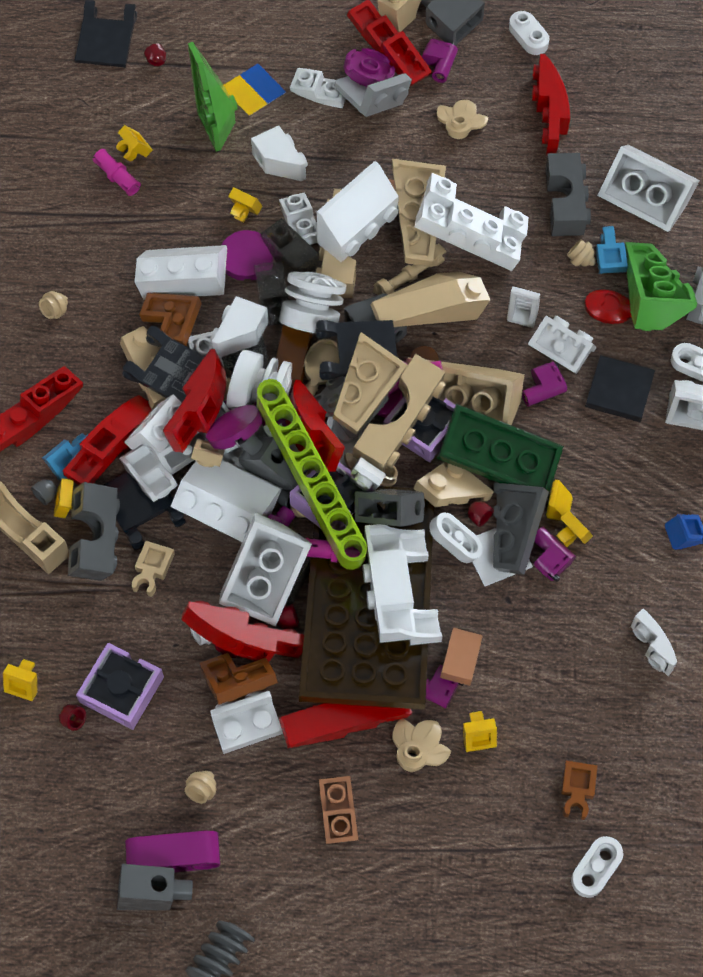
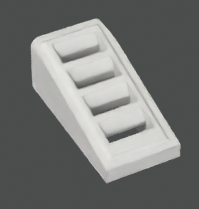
[507,286,540,328]

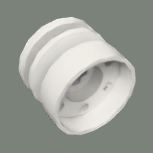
[279,272,347,333]
[226,349,292,417]

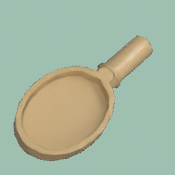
[304,339,339,396]

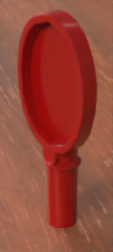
[585,289,632,324]

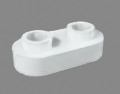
[509,11,549,55]
[671,343,703,382]
[429,512,483,563]
[571,836,623,898]

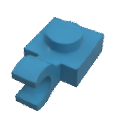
[596,226,628,274]
[42,433,88,481]

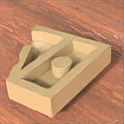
[413,462,494,507]

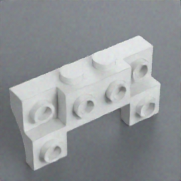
[415,173,529,271]
[120,402,240,502]
[363,524,442,645]

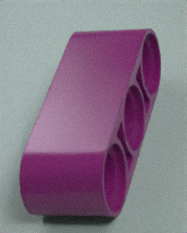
[125,831,220,873]

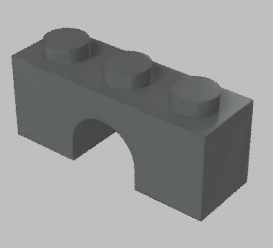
[545,153,591,236]
[68,482,120,581]

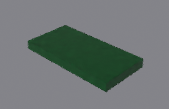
[437,404,564,498]

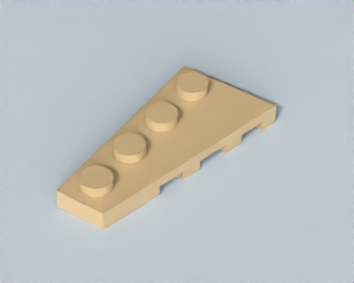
[392,159,446,267]

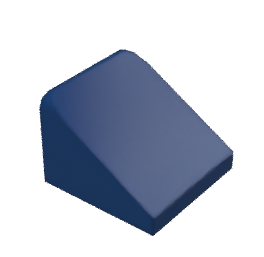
[665,514,703,550]

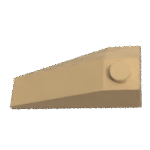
[371,272,490,327]
[406,357,525,425]

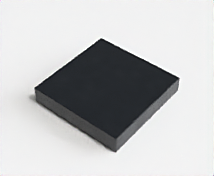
[585,355,655,422]

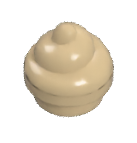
[567,239,595,267]
[39,291,68,319]
[185,771,216,804]

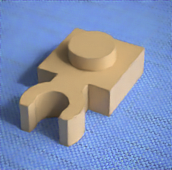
[132,541,175,597]

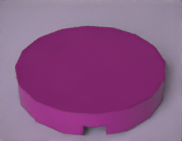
[343,48,395,87]
[221,230,274,281]
[206,405,262,450]

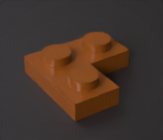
[139,293,202,346]
[199,653,278,705]

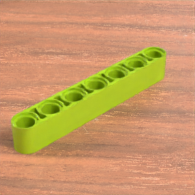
[257,379,367,570]

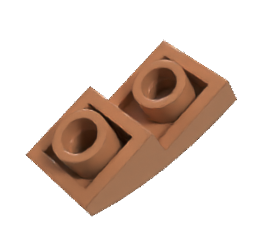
[440,628,483,686]
[319,776,358,844]

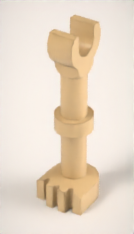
[373,244,446,295]

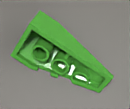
[188,42,238,152]
[625,242,697,331]

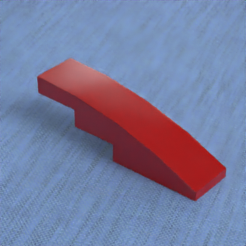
[347,0,432,86]
[279,703,412,748]

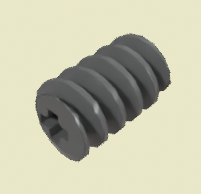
[185,921,255,977]

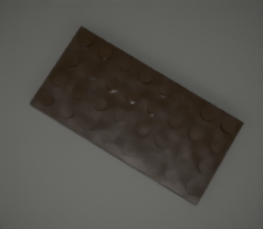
[299,486,434,709]

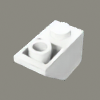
[251,125,308,181]
[210,296,268,358]

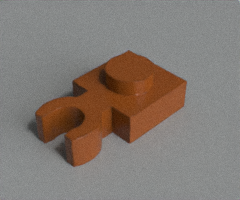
[561,760,598,820]

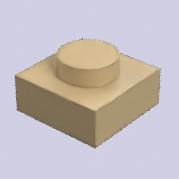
[191,439,225,467]

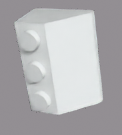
[597,145,700,232]
[317,161,399,262]
[135,245,227,300]
[665,380,703,430]
[170,459,282,542]
[219,513,312,626]

